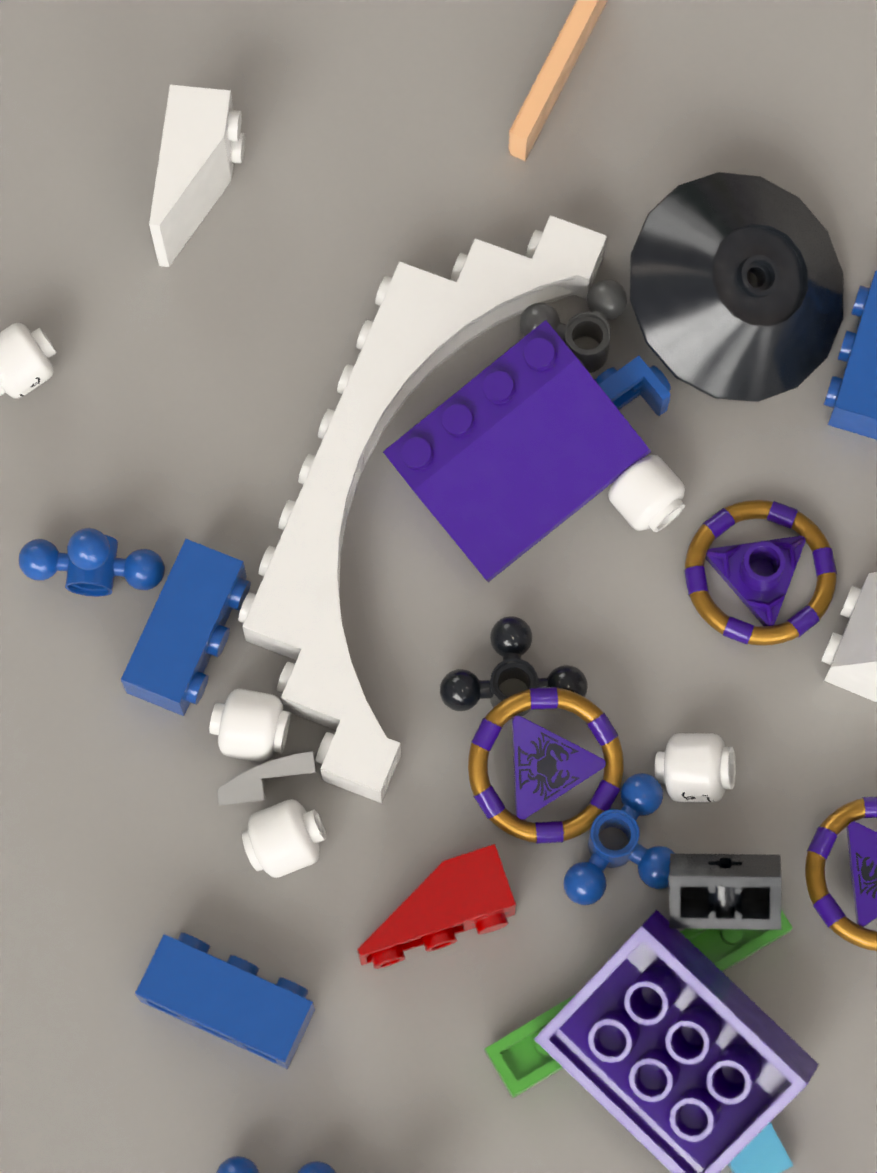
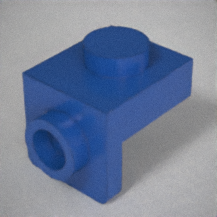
[595,356,671,416]

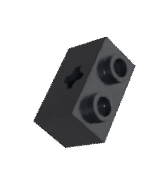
[669,854,781,930]

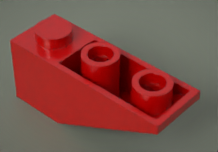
[357,844,516,969]

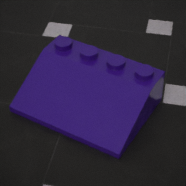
[383,320,651,582]
[534,909,819,1173]

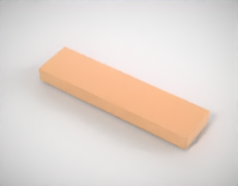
[508,0,607,161]

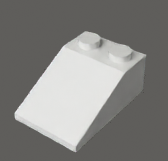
[149,85,245,267]
[821,572,877,702]

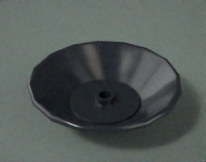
[630,172,844,402]

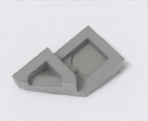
[217,751,316,805]

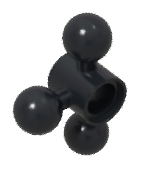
[440,616,588,716]

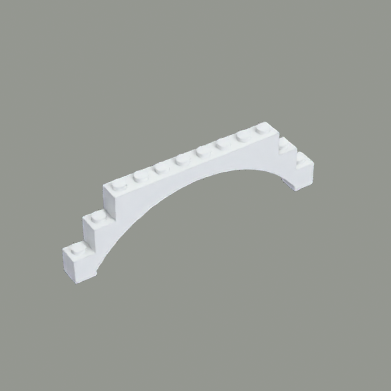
[238,215,607,804]

